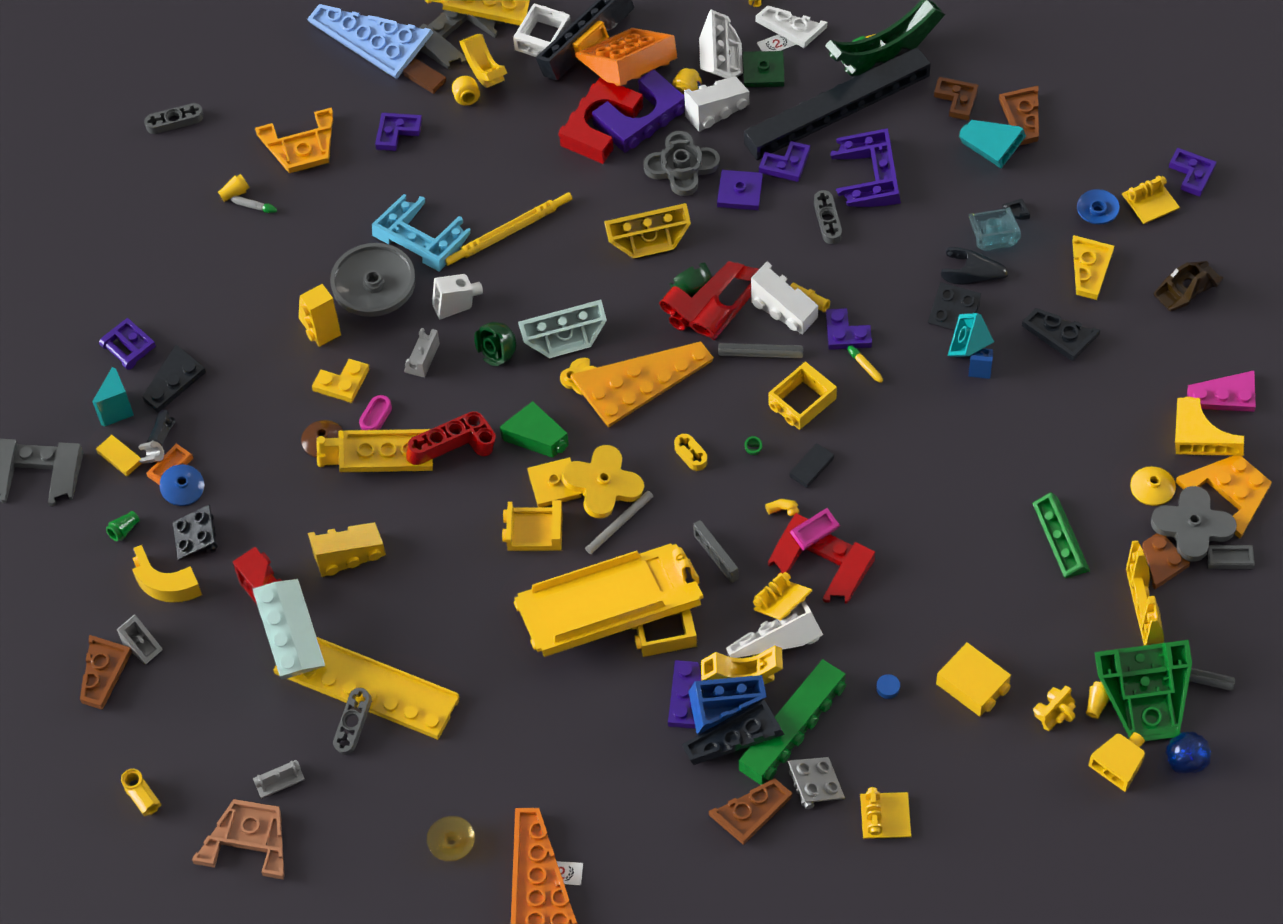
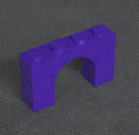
[592,69,685,153]

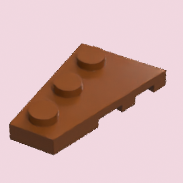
[80,635,132,710]

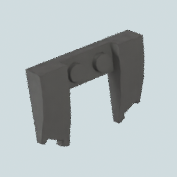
[419,10,502,70]
[0,439,84,506]

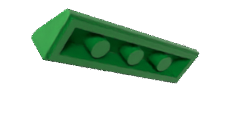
[1032,492,1090,578]

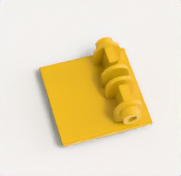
[1122,176,1180,224]
[753,572,813,620]
[860,787,911,839]

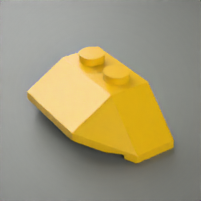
[604,203,691,259]

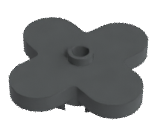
[644,131,720,196]
[1151,486,1237,562]

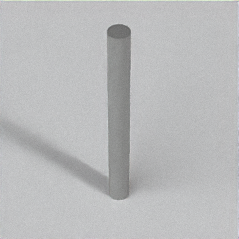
[585,491,653,554]

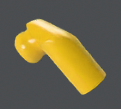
[765,499,799,516]

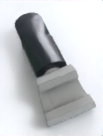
[138,410,175,464]

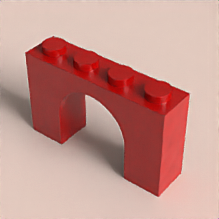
[558,77,643,164]

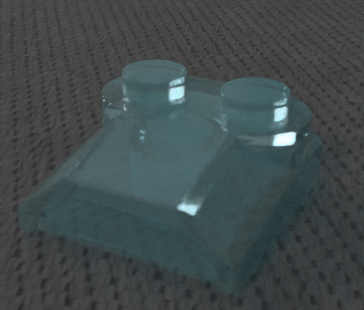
[969,207,1021,251]

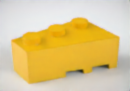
[299,284,341,347]
[308,522,386,577]

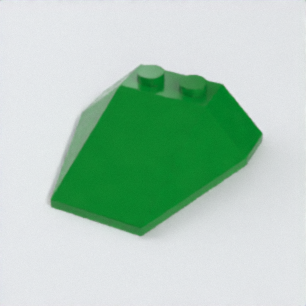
[1094,640,1192,741]

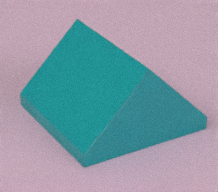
[947,313,994,357]
[92,367,134,426]

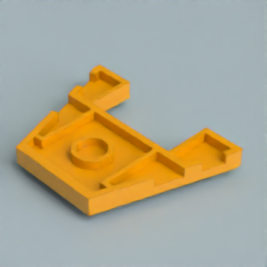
[255,107,333,173]
[1175,455,1272,539]

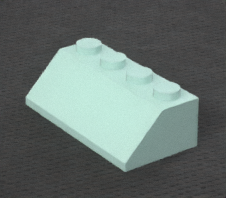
[253,579,325,680]

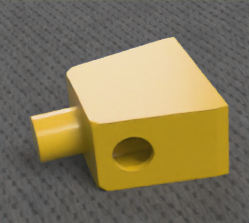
[1088,733,1145,792]

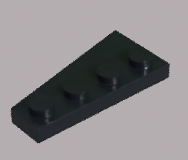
[682,699,785,765]

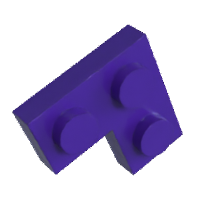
[375,113,422,151]
[759,141,810,182]
[1169,148,1216,197]
[826,308,872,350]

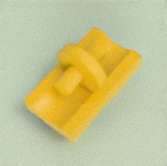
[1033,686,1076,731]

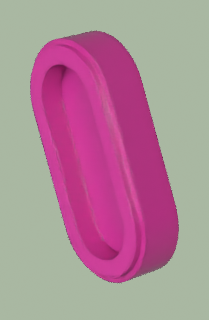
[359,395,392,430]

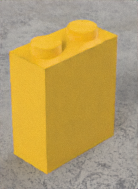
[936,642,1011,717]

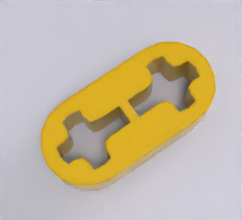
[674,434,707,471]

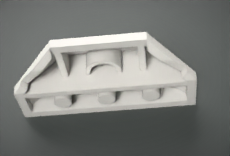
[699,10,743,78]

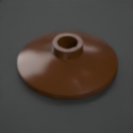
[301,420,343,458]

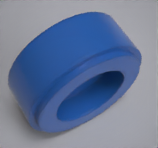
[876,674,900,699]

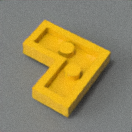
[312,359,370,403]

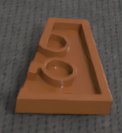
[999,86,1039,146]
[709,779,793,845]

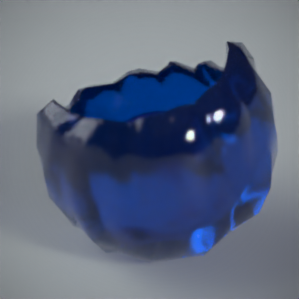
[1166,732,1211,773]

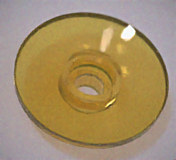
[427,816,475,861]

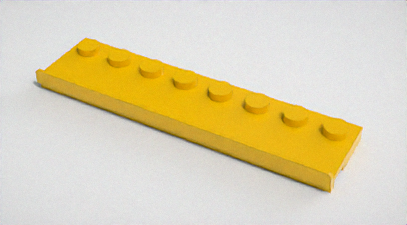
[273,637,460,740]

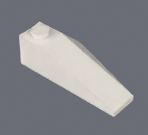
[726,600,823,658]

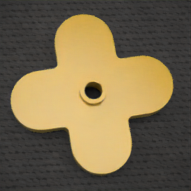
[562,445,644,518]

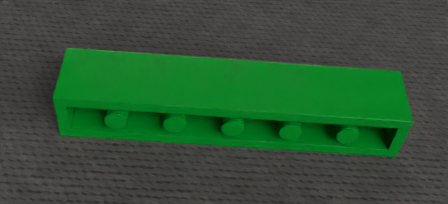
[739,659,846,785]

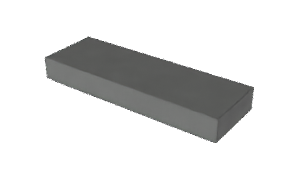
[693,520,738,583]

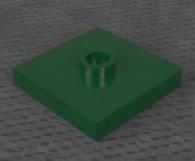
[743,51,784,87]

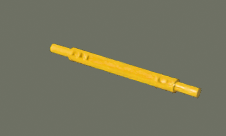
[445,192,573,266]

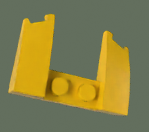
[1126,540,1164,646]

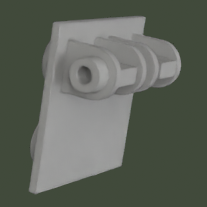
[788,757,845,809]

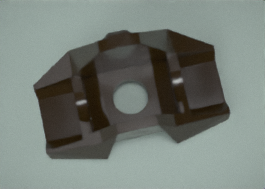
[1153,261,1223,311]

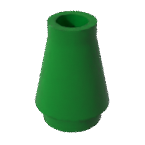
[106,511,140,541]

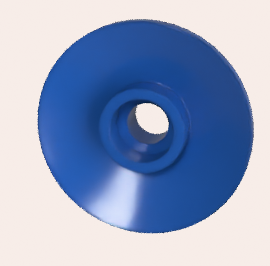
[1077,189,1120,224]
[160,464,204,506]

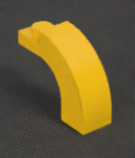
[459,34,507,88]
[132,545,202,602]
[701,646,783,684]

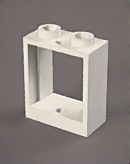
[513,3,571,57]

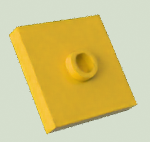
[527,457,581,508]

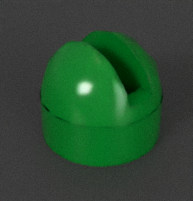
[745,436,762,455]

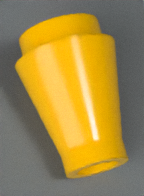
[218,174,250,202]
[1086,682,1110,719]

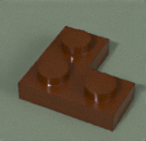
[934,77,979,121]

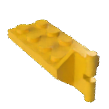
[425,0,530,25]
[317,429,433,472]

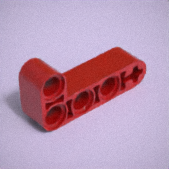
[406,411,496,465]

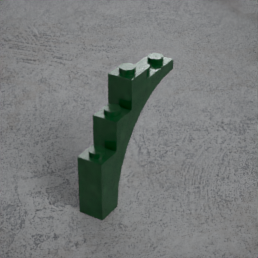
[825,0,946,77]

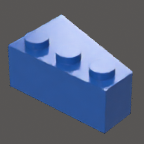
[688,675,767,735]

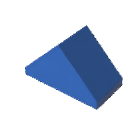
[968,348,993,379]

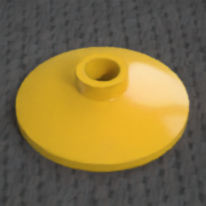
[1130,466,1176,506]

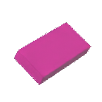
[790,508,840,550]

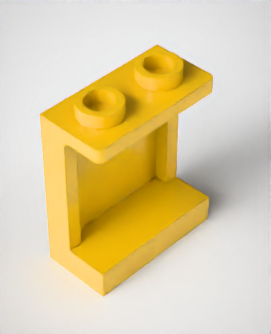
[502,500,563,551]

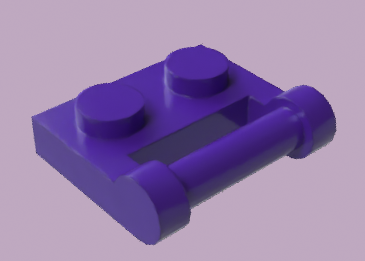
[99,318,156,370]

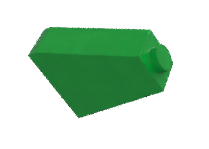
[500,401,569,458]

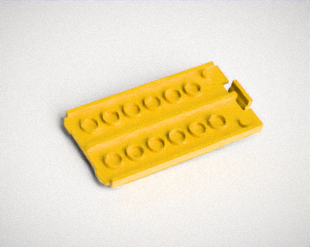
[514,544,704,657]

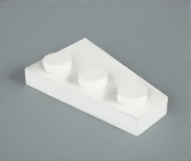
[755,6,828,48]

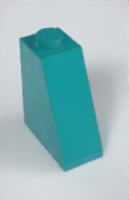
[959,120,1026,169]

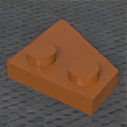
[1142,533,1190,589]

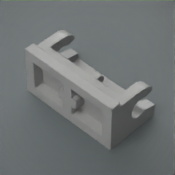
[404,328,440,378]

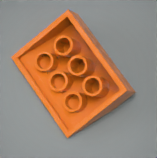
[575,28,677,86]

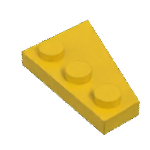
[1072,235,1114,300]

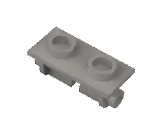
[253,760,305,799]

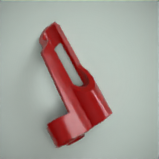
[659,261,759,340]

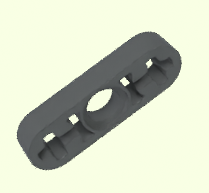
[144,103,204,134]
[814,190,842,244]
[333,688,372,755]

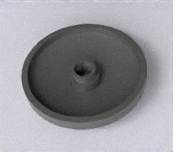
[330,243,416,317]

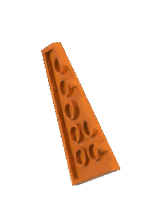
[511,808,577,924]

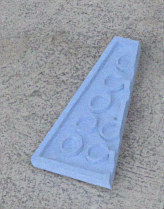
[307,4,433,79]

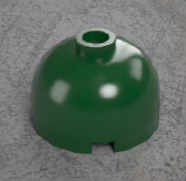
[669,263,712,298]
[474,322,516,366]

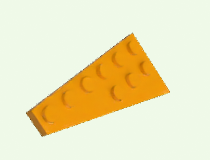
[570,341,714,428]

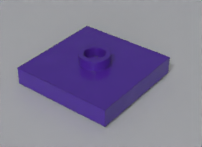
[717,170,763,210]

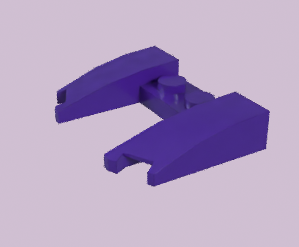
[831,128,901,207]

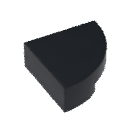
[1002,199,1030,220]

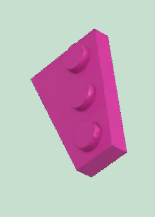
[1187,371,1256,412]

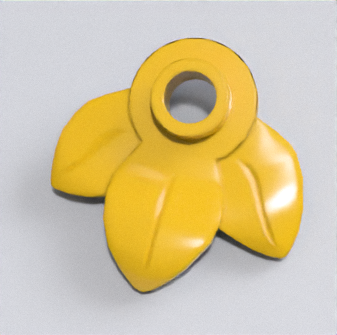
[560,358,597,395]

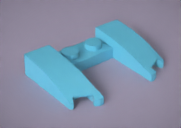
[372,194,470,272]

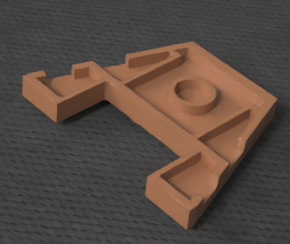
[192,799,285,880]

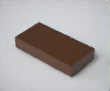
[403,58,446,94]

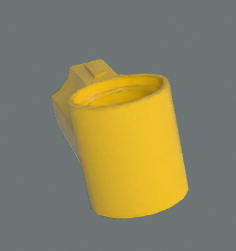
[121,769,161,816]

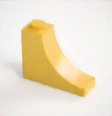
[1175,397,1244,456]

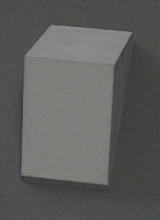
[117,615,163,664]

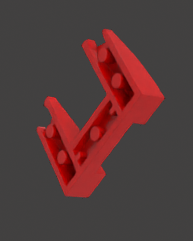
[768,513,875,604]

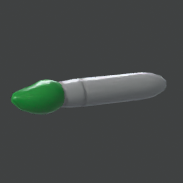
[231,196,277,213]

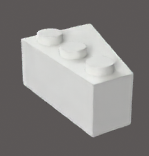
[684,76,749,132]
[751,261,818,334]

